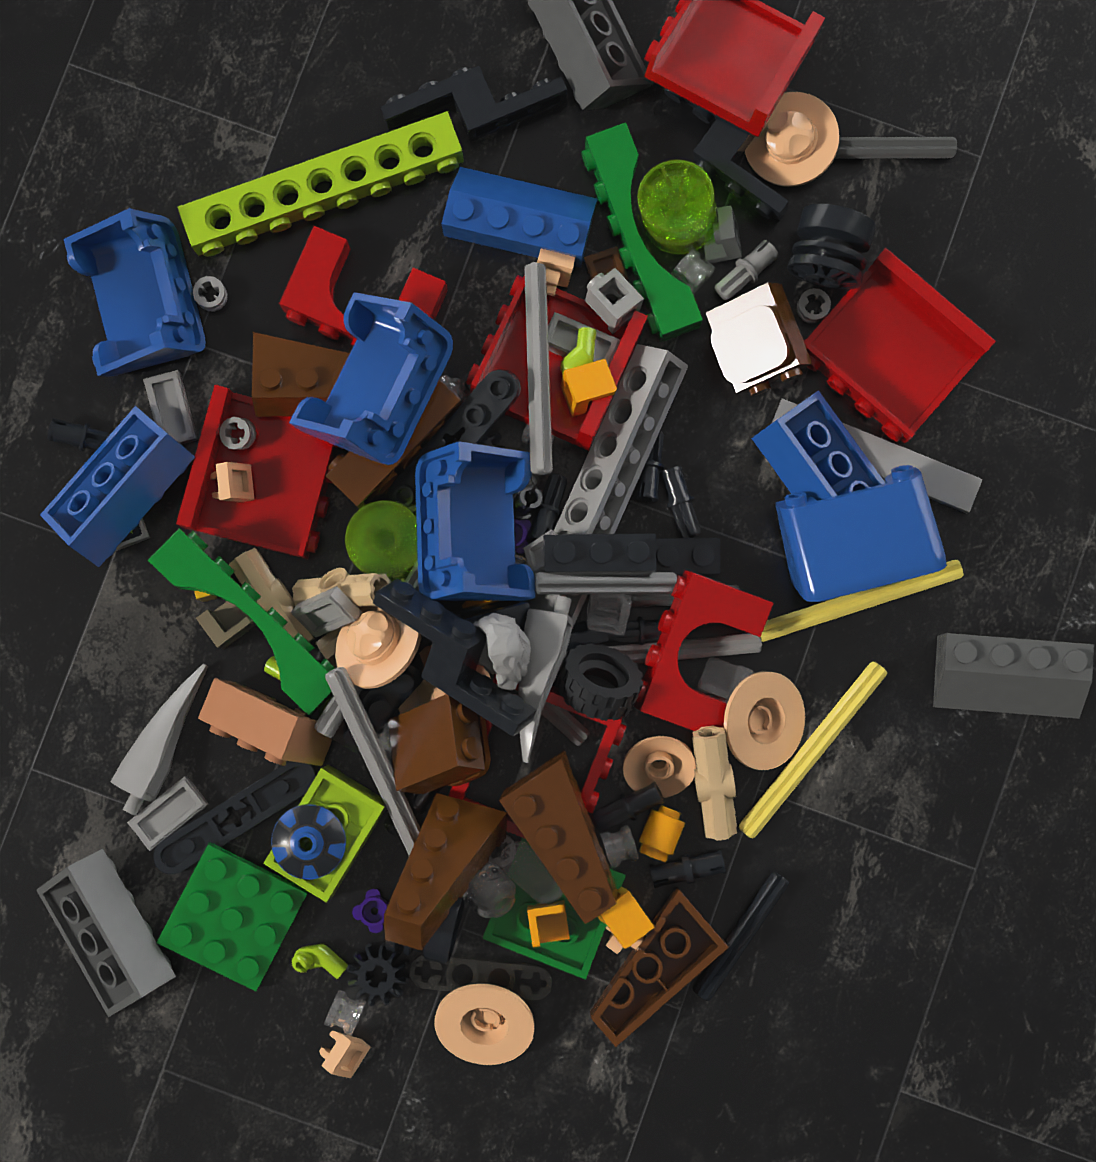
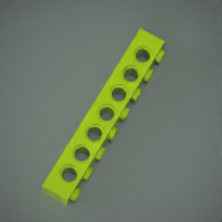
[178,111,464,257]

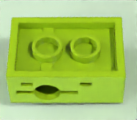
[263,764,386,903]

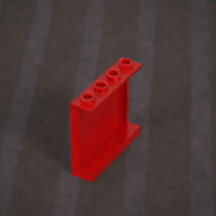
[644,0,825,137]
[804,248,996,444]
[466,274,648,451]
[176,385,343,560]

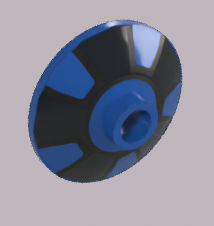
[271,804,346,880]

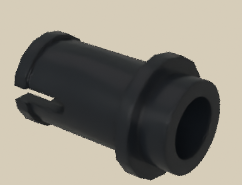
[513,485,543,520]

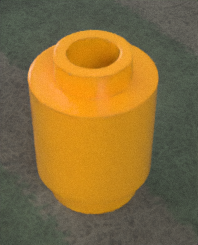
[639,805,685,862]

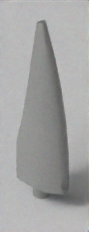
[518,596,574,763]
[111,664,208,816]

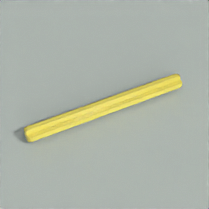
[761,560,964,642]
[739,662,887,839]

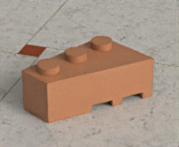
[198,678,332,766]

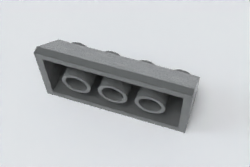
[527,0,654,110]
[933,633,1094,719]
[36,848,176,1017]

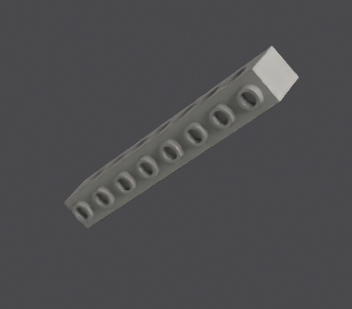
[526,344,688,629]

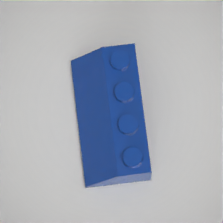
[442,167,597,268]
[751,390,885,501]
[40,406,195,567]

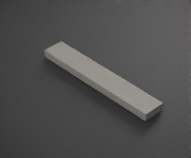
[771,398,982,514]

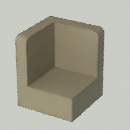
[196,601,256,649]

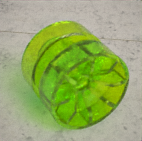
[637,160,717,254]
[345,500,418,582]

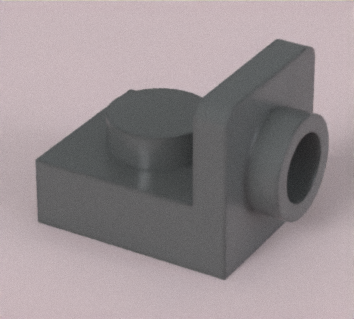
[703,205,742,263]

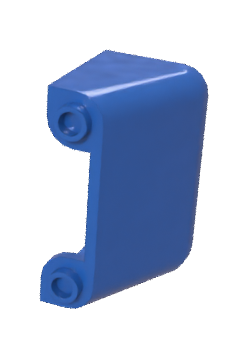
[64,208,206,377]
[289,292,453,465]
[415,441,535,601]
[775,465,947,602]

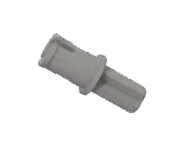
[715,240,779,300]

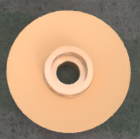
[623,736,696,798]

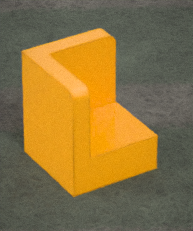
[560,359,617,417]
[597,887,655,949]
[527,900,570,948]

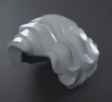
[474,613,531,690]

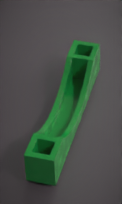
[581,122,703,343]
[148,528,335,716]

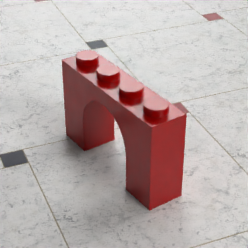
[279,226,448,347]
[634,570,773,731]

